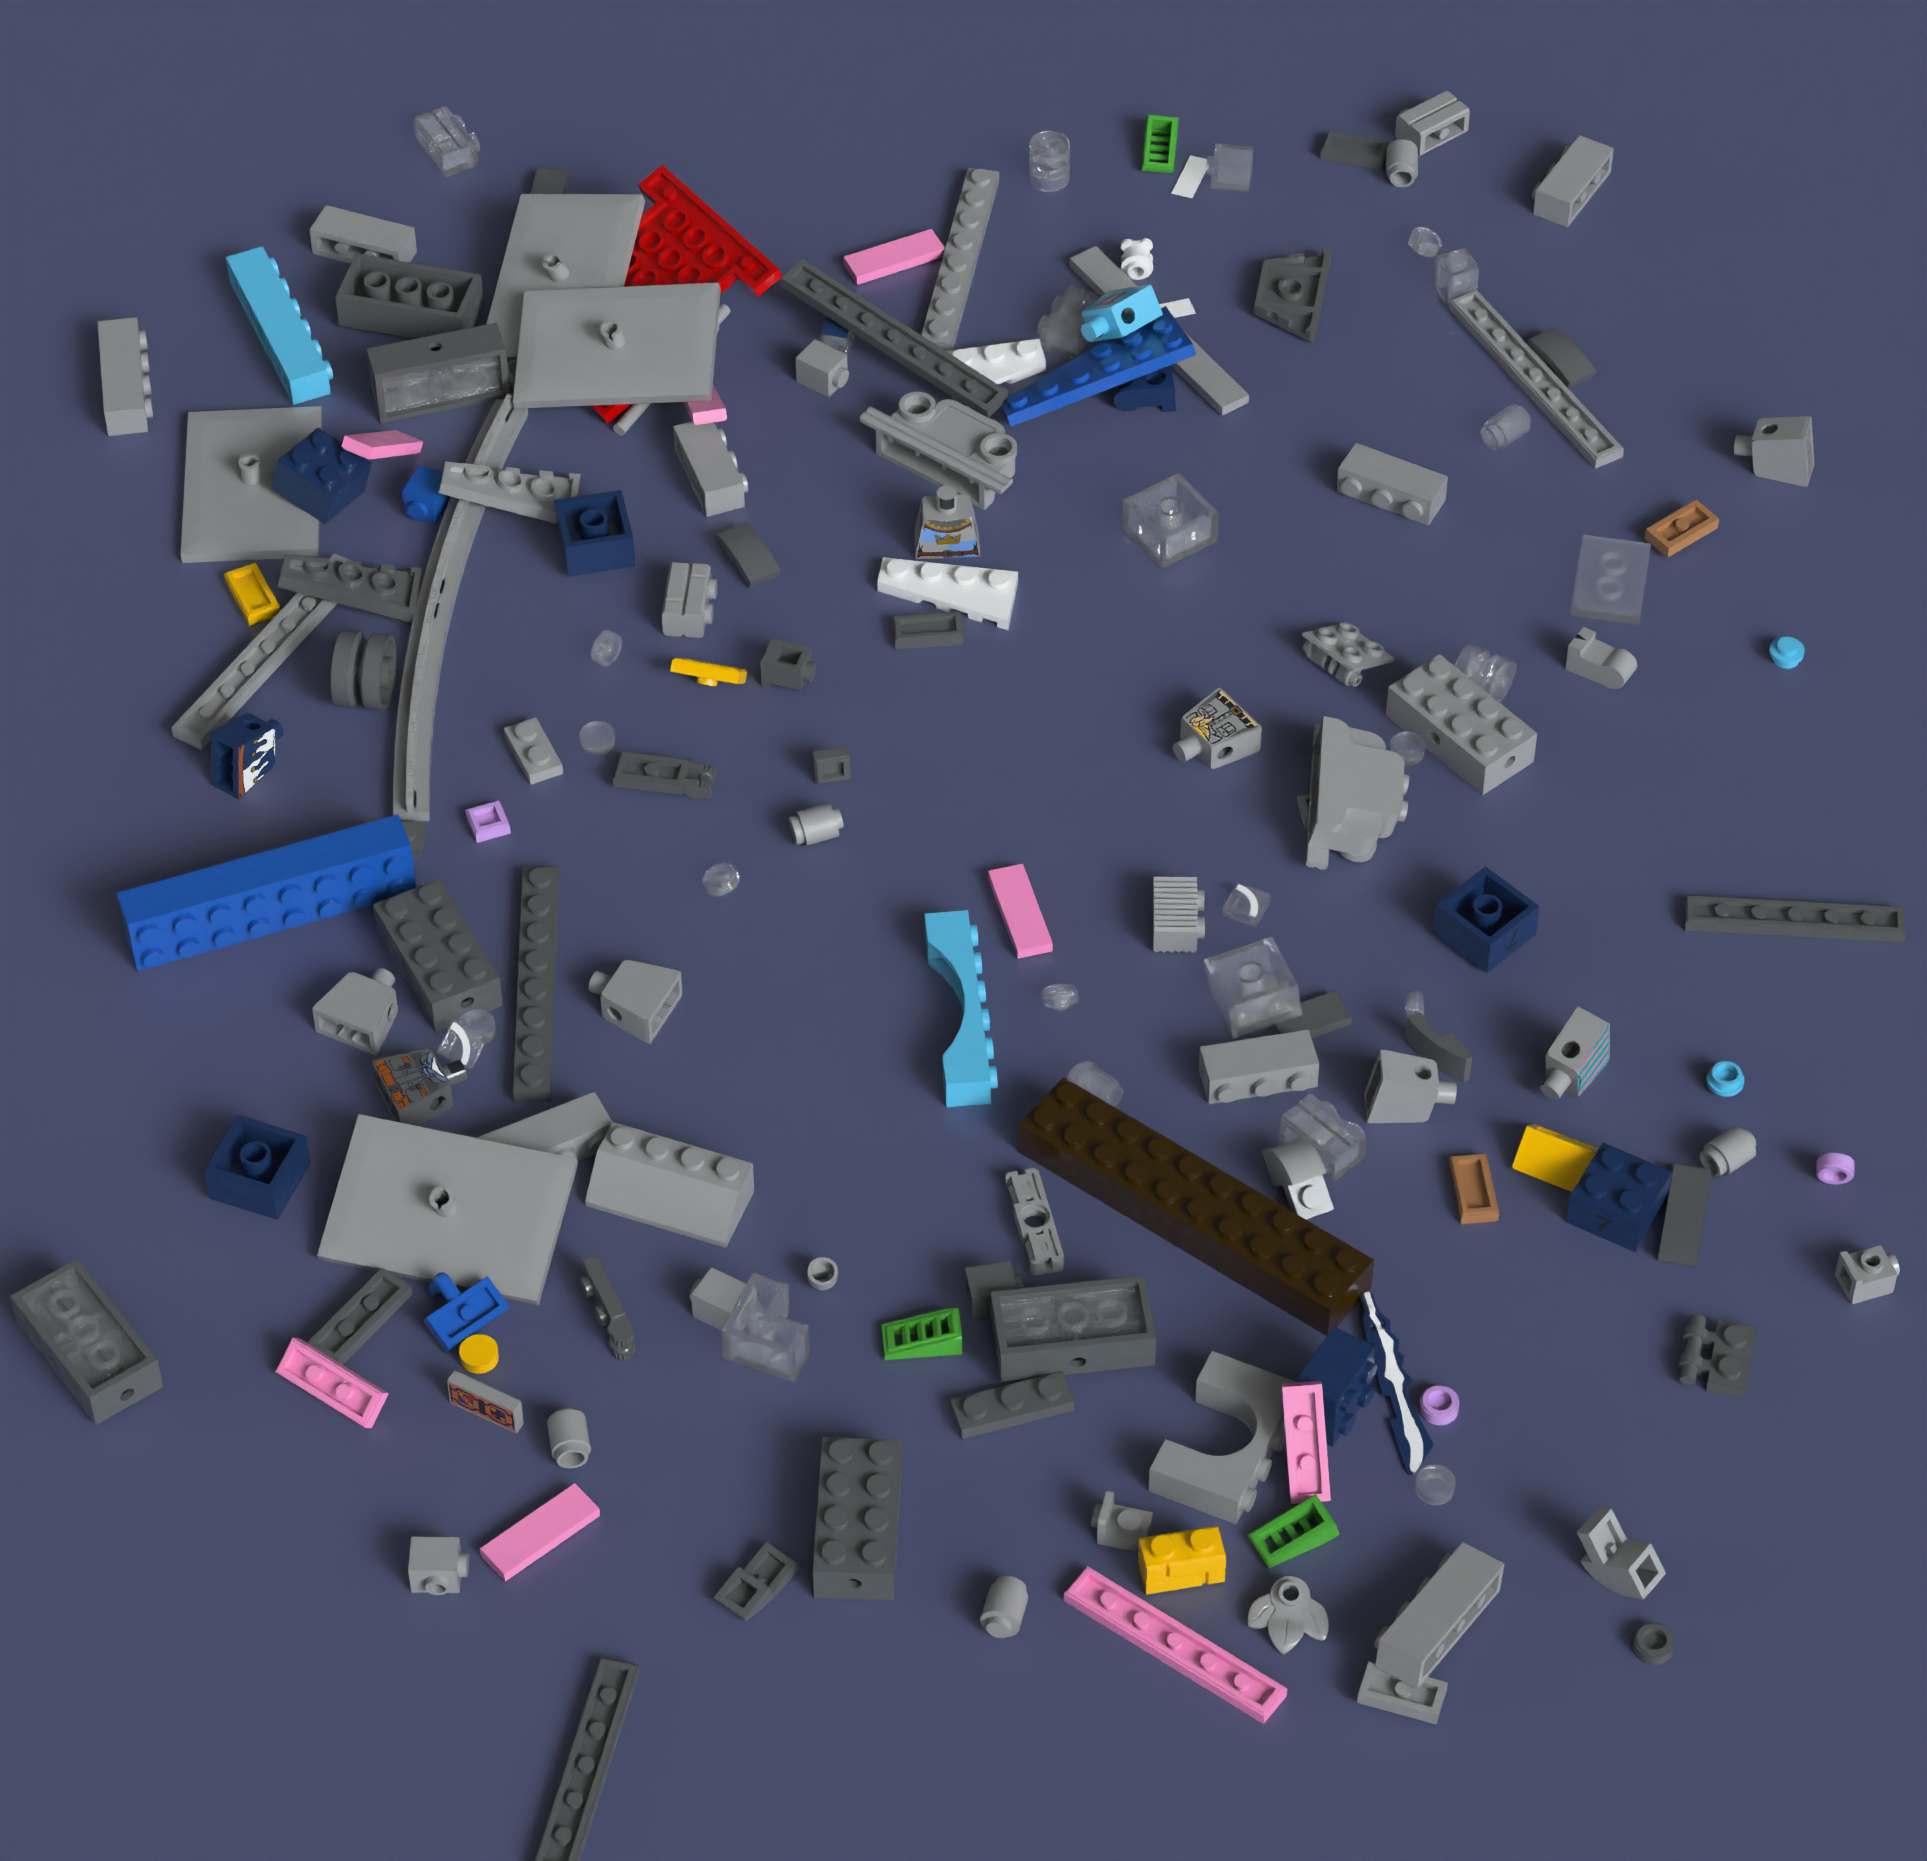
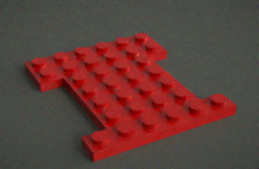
[489,165,783,424]

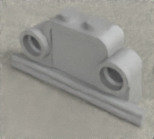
[860,392,1017,510]
[1306,716,1409,870]

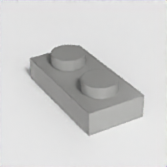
[503,717,563,785]
[1357,1661,1448,1725]

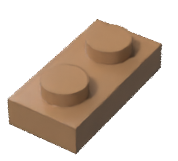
[1645,500,1719,558]

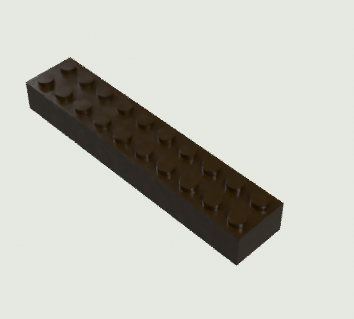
[1018,1077,1374,1336]

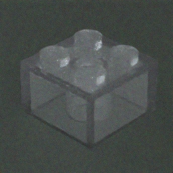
[1122,473,1219,569]
[1203,937,1302,1038]

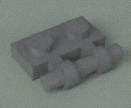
[1678,1314,1757,1398]

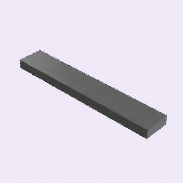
[1684,895,1905,943]
[534,1657,640,1861]

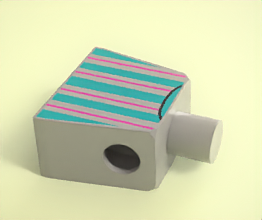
[1540,1006,1610,1100]

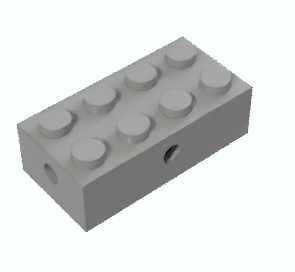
[1386,654,1537,796]

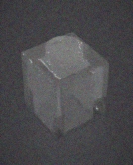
[1206,143,1254,192]
[1433,247,1479,305]

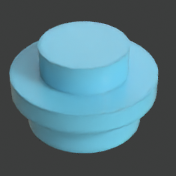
[1769,636,1805,669]
[1706,1061,1744,1097]

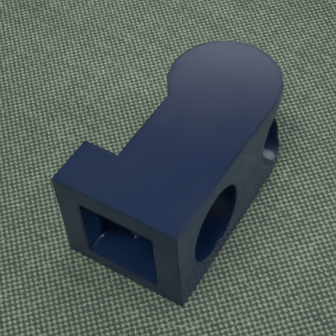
[1113,366,1176,412]

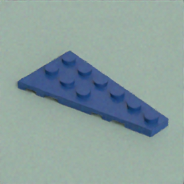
[1000,306,1196,427]

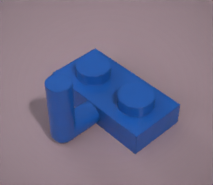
[423,1272,510,1353]

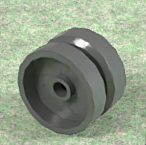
[331,630,396,710]

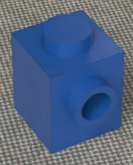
[400,465,450,525]

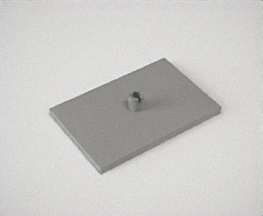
[486,194,645,363]
[513,283,721,408]
[181,406,323,563]
[317,1114,578,1305]

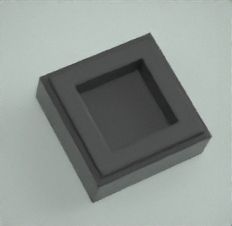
[813,746,851,784]

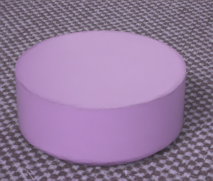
[1816,1153,1855,1185]
[1419,1385,1459,1425]

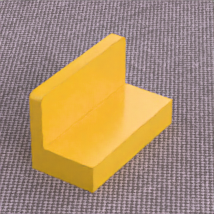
[1512,1124,1599,1192]

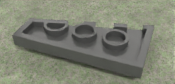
[277,554,422,623]

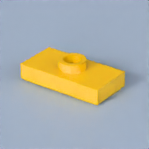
[670,658,747,686]

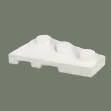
[947,339,1046,404]

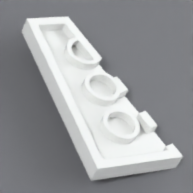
[877,557,1018,630]

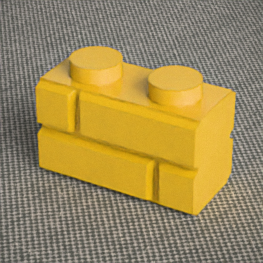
[1138,1525,1226,1595]

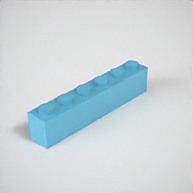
[226,246,333,405]

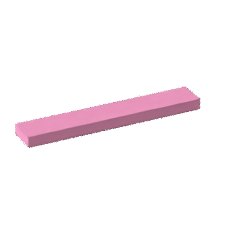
[1064,1566,1287,1724]

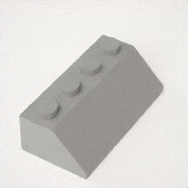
[585,1122,754,1248]

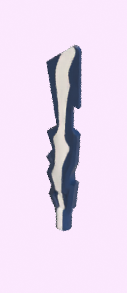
[1358,1292,1434,1475]

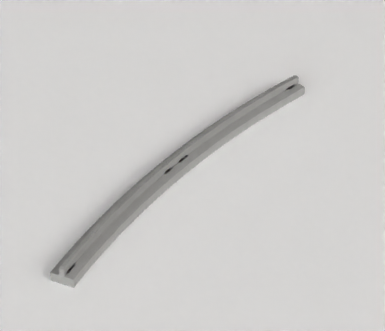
[393,393,528,822]

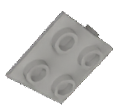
[1302,622,1395,687]

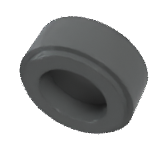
[1633,1623,1675,1665]

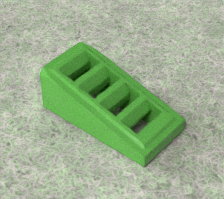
[1142,114,1179,174]
[881,1308,962,1360]
[1248,1494,1340,1568]

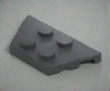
[1254,248,1332,342]

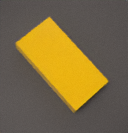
[224,563,281,626]

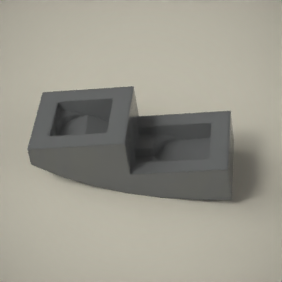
[1527,327,1596,389]
[716,522,781,588]
[1405,1012,1472,1083]
[713,1542,800,1622]

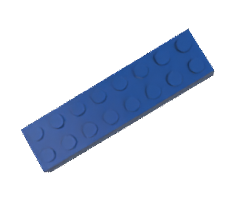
[116,814,416,971]

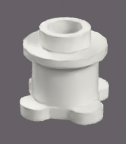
[1121,238,1153,280]

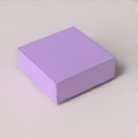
[465,800,511,843]

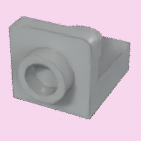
[1091,1491,1153,1552]

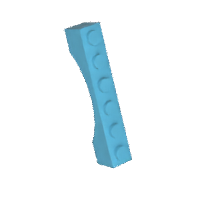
[924,910,998,1107]

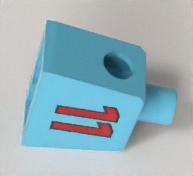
[1081,284,1163,342]

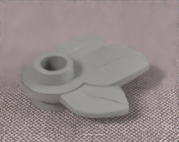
[1248,1576,1329,1655]

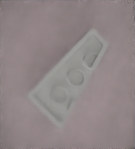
[438,461,581,524]

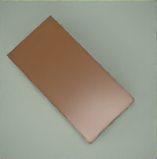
[1448,1153,1499,1224]

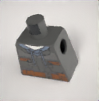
[372,1048,467,1126]

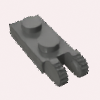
[613,751,717,800]
[579,1255,636,1361]

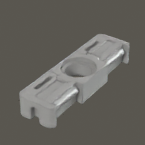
[1005,1168,1064,1276]

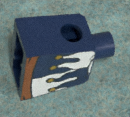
[211,713,284,800]

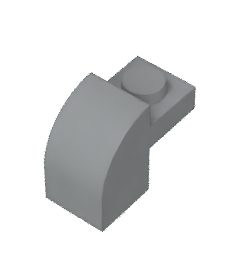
[1261,1138,1334,1219]
[1577,1506,1666,1600]

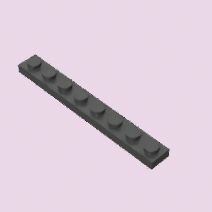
[781,258,1008,418]
[513,867,560,1102]

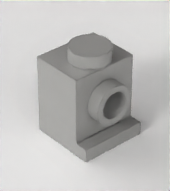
[1835,1245,1900,1305]

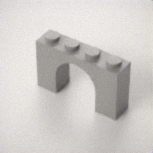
[1149,1351,1295,1524]

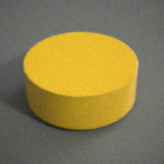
[459,1334,499,1374]

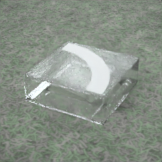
[1223,882,1271,927]
[436,1020,488,1070]

